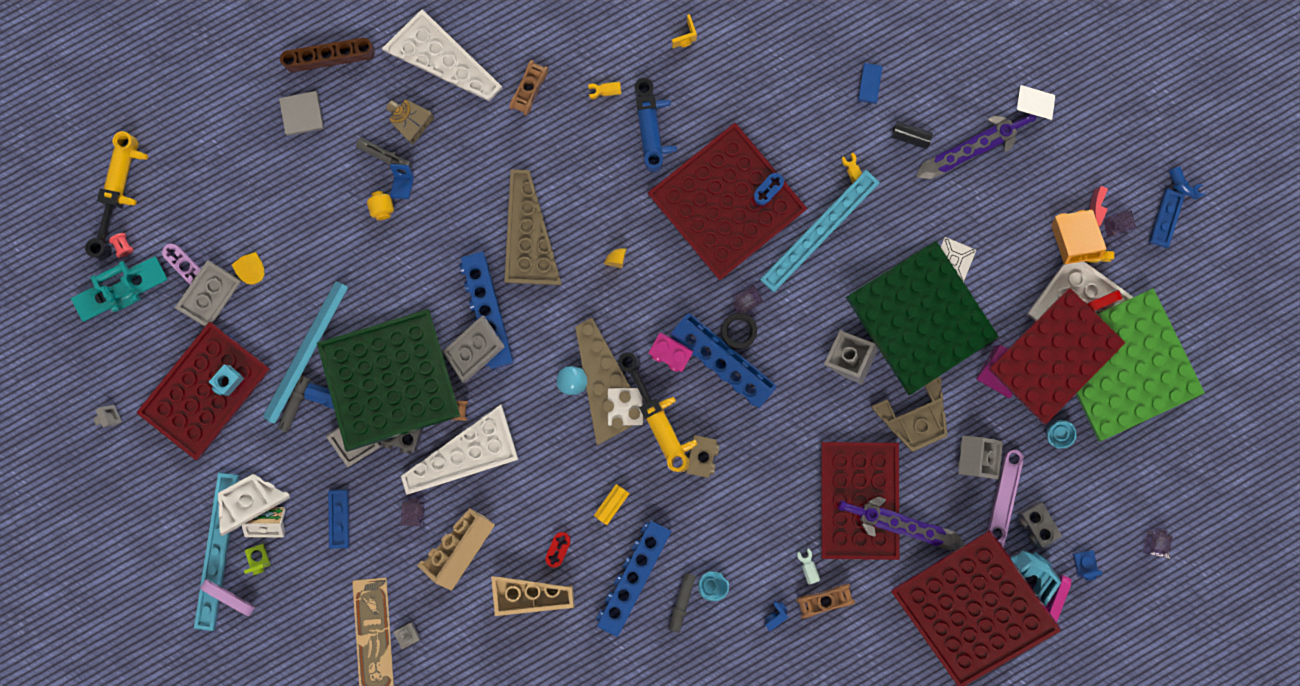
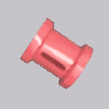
[109,233,134,258]

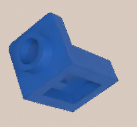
[1073,550,1102,581]
[764,600,789,631]

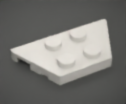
[218,474,290,536]

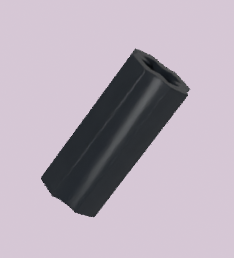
[891,121,933,149]

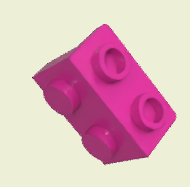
[648,332,694,372]

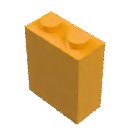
[1051,210,1106,265]

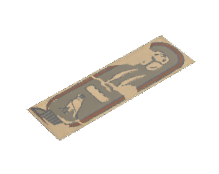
[352,578,394,686]

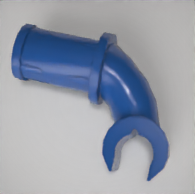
[1169,166,1206,199]

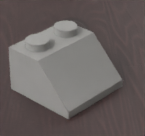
[824,330,878,384]
[958,436,1003,480]

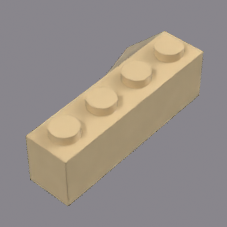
[417,508,495,591]
[491,576,575,616]

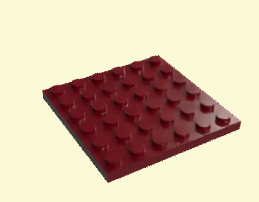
[647,123,808,281]
[891,530,1061,686]

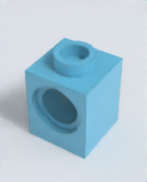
[209,364,244,396]

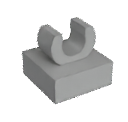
[93,405,122,428]
[393,622,420,649]

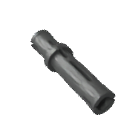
[356,137,412,173]
[277,375,312,433]
[668,573,696,633]

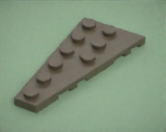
[504,169,562,286]
[575,318,645,446]

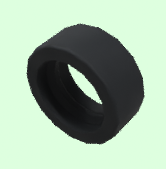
[721,313,758,350]

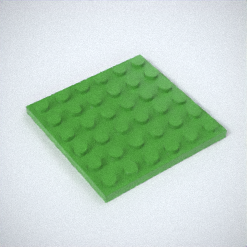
[1076,288,1205,441]

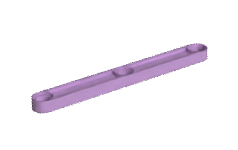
[987,450,1023,548]

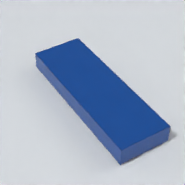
[1148,189,1185,249]
[328,489,350,549]

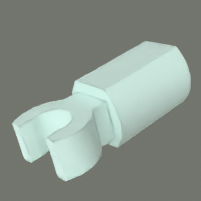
[797,548,820,584]

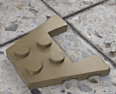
[871,376,948,452]

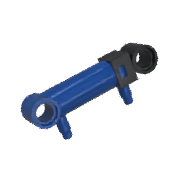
[635,78,677,172]

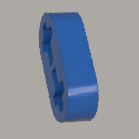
[753,173,784,206]

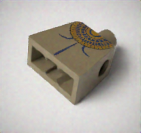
[386,99,435,146]

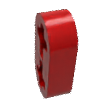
[1086,290,1123,311]
[545,532,571,568]

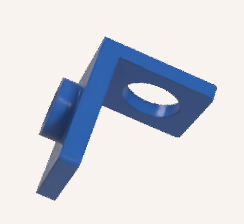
[390,164,414,199]

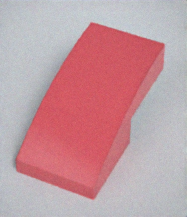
[1089,186,1108,227]

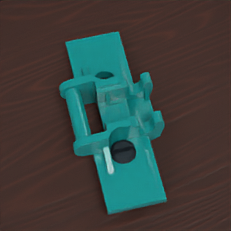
[70,256,168,322]

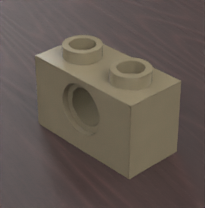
[686,435,720,478]

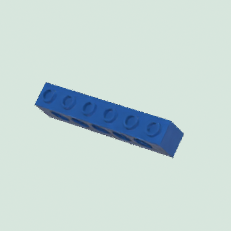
[459,252,514,370]
[670,313,777,408]
[596,520,672,637]

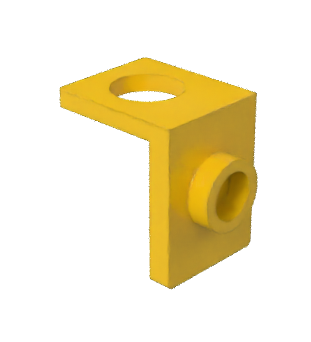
[671,14,697,48]

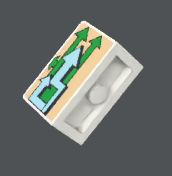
[242,507,286,537]

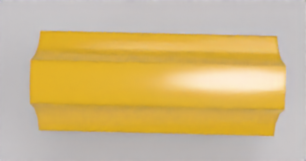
[593,484,630,525]

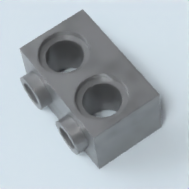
[381,429,423,454]
[1017,502,1062,548]

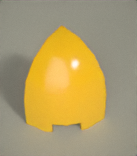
[604,248,627,269]
[232,252,264,285]

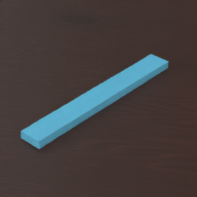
[760,170,880,293]
[263,281,348,423]
[194,473,239,631]

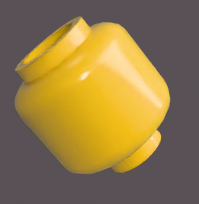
[367,191,394,221]

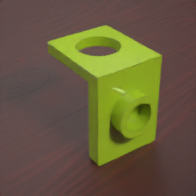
[244,544,271,576]

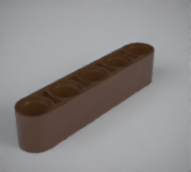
[280,38,375,72]

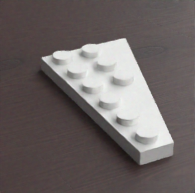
[382,10,503,101]
[401,405,519,495]

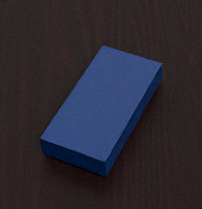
[858,63,883,104]

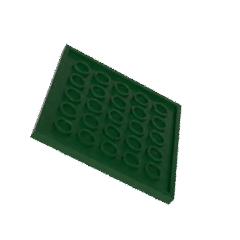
[845,241,999,395]
[317,309,461,452]

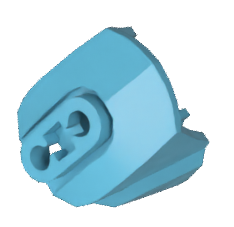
[1011,550,1061,607]

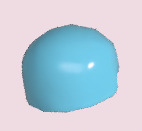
[557,366,587,395]
[1046,420,1077,449]
[698,571,729,602]

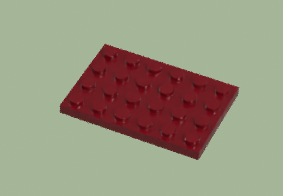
[988,288,1125,425]
[136,322,271,460]
[821,442,900,560]

